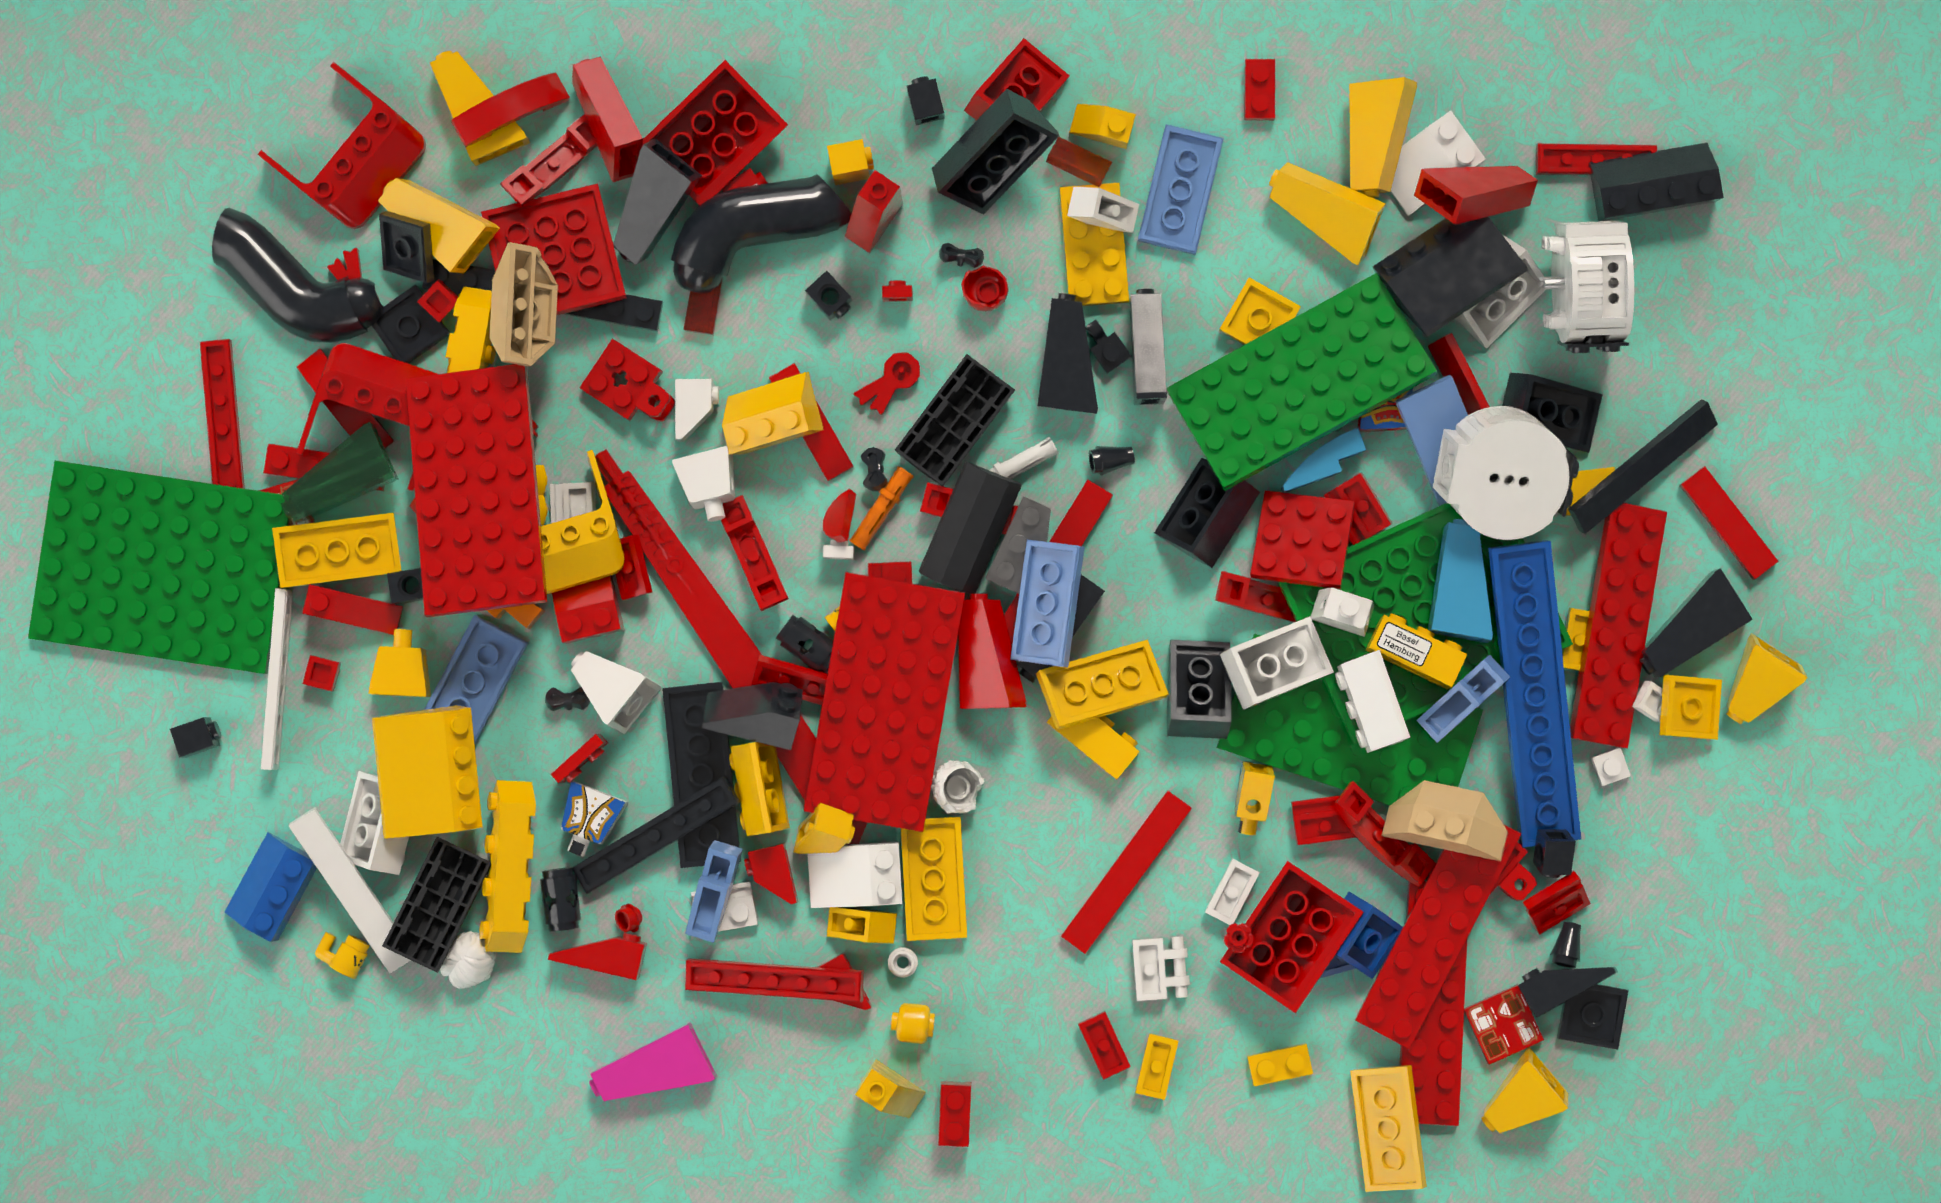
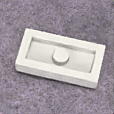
[1205,858,1260,925]

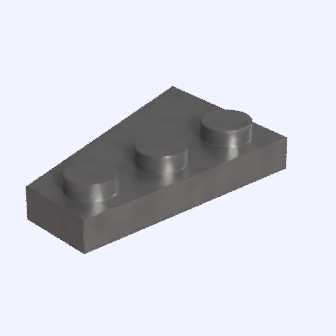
[985,496,1051,594]

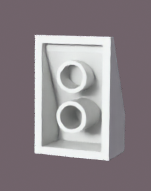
[1391,111,1486,216]
[1220,617,1334,710]
[808,841,902,908]

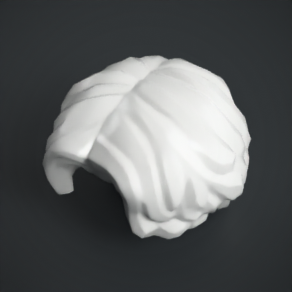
[931,760,985,814]
[440,931,496,989]

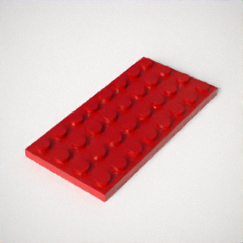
[406,364,548,617]
[804,572,965,832]

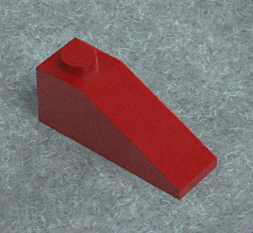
[302,584,403,635]
[548,932,647,980]

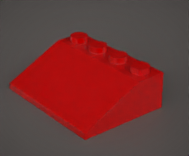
[642,60,788,205]
[1220,861,1364,1014]

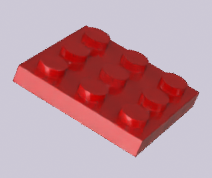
[1250,490,1355,589]

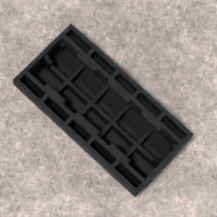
[895,354,1015,486]
[919,461,1022,594]
[382,837,491,973]

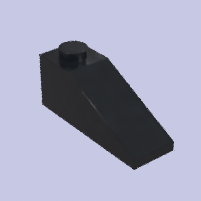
[1518,967,1618,1017]

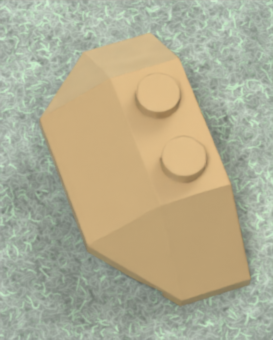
[490,242,558,367]
[1382,780,1508,861]

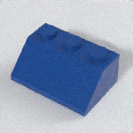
[225,832,317,942]

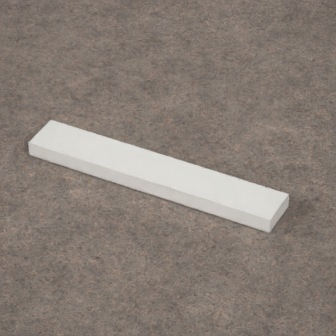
[261,588,293,770]
[288,807,411,973]

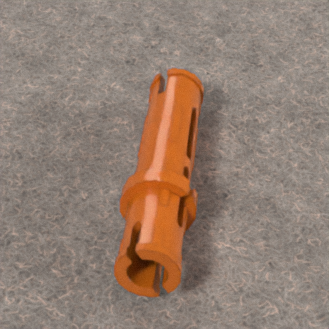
[849,466,914,551]

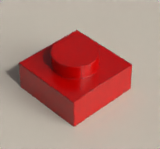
[417,279,458,322]
[882,280,913,302]
[302,655,341,692]

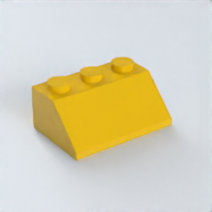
[722,372,824,455]
[729,742,790,836]

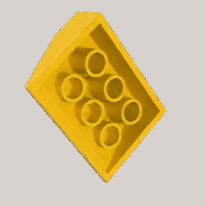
[372,705,483,839]

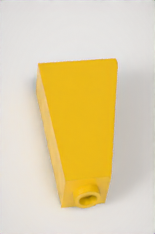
[430,51,530,166]
[1349,77,1417,199]
[1269,162,1386,265]
[378,178,500,274]
[855,1059,926,1118]

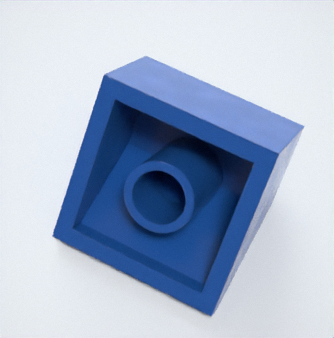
[1336,892,1403,979]

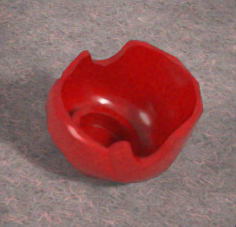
[961,265,1009,312]

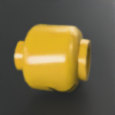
[891,1003,935,1044]

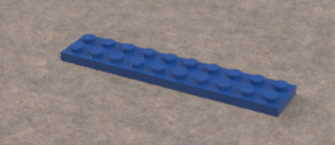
[1488,540,1581,848]

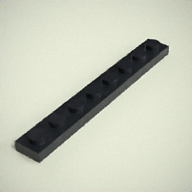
[422,259,663,332]

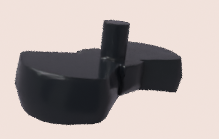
[939,243,984,268]
[861,447,888,491]
[545,687,590,711]

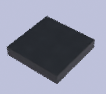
[379,211,434,283]
[372,284,450,364]
[1557,984,1629,1050]

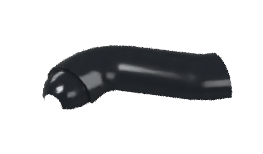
[671,174,852,294]
[212,208,384,343]

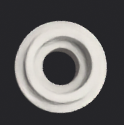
[888,947,918,978]

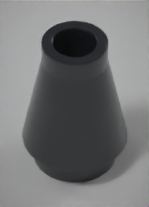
[1089,446,1135,476]
[1550,922,1581,968]

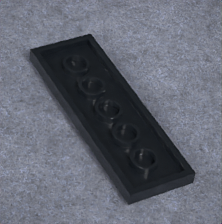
[662,682,741,868]

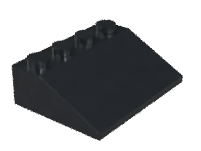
[1372,217,1528,337]

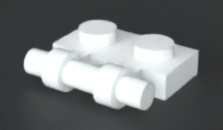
[1132,936,1190,1001]

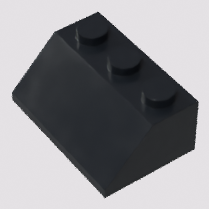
[1154,458,1260,568]

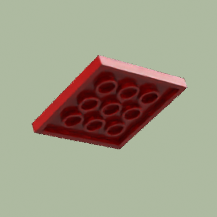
[481,183,627,316]

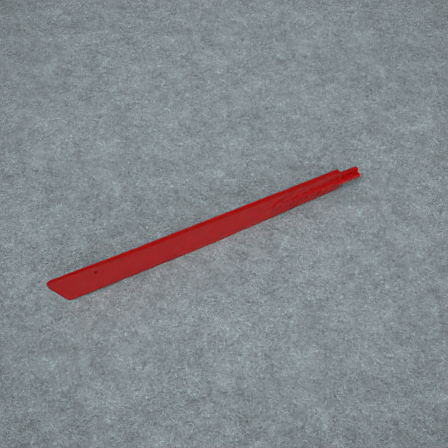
[595,449,868,845]

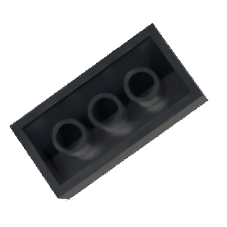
[931,89,1059,215]
[1589,143,1724,222]

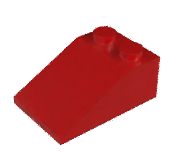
[964,38,1070,121]
[552,575,625,644]

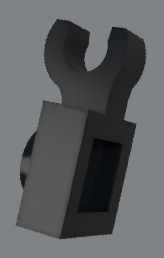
[1086,319,1132,374]

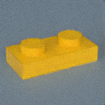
[1562,608,1590,671]
[1135,1033,1179,1100]
[1247,1043,1313,1086]

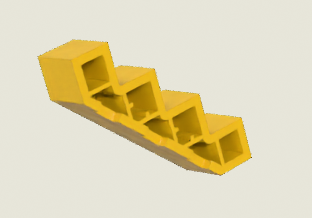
[445,287,496,373]
[479,780,536,953]

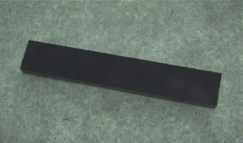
[1568,399,1718,534]
[572,776,740,894]

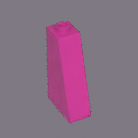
[589,1022,717,1101]

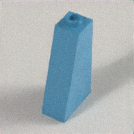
[1428,519,1493,643]

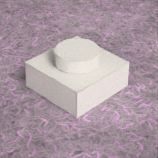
[823,540,855,560]
[1632,681,1663,722]
[1591,748,1631,786]

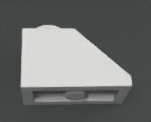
[1067,187,1139,233]
[675,379,719,442]

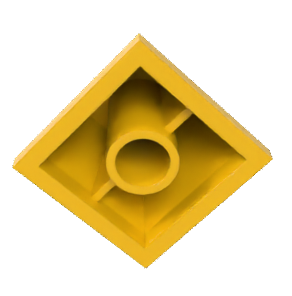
[1726,633,1808,724]
[1481,1047,1569,1133]

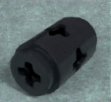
[776,615,834,673]
[540,867,581,931]

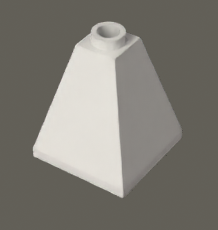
[571,651,662,734]

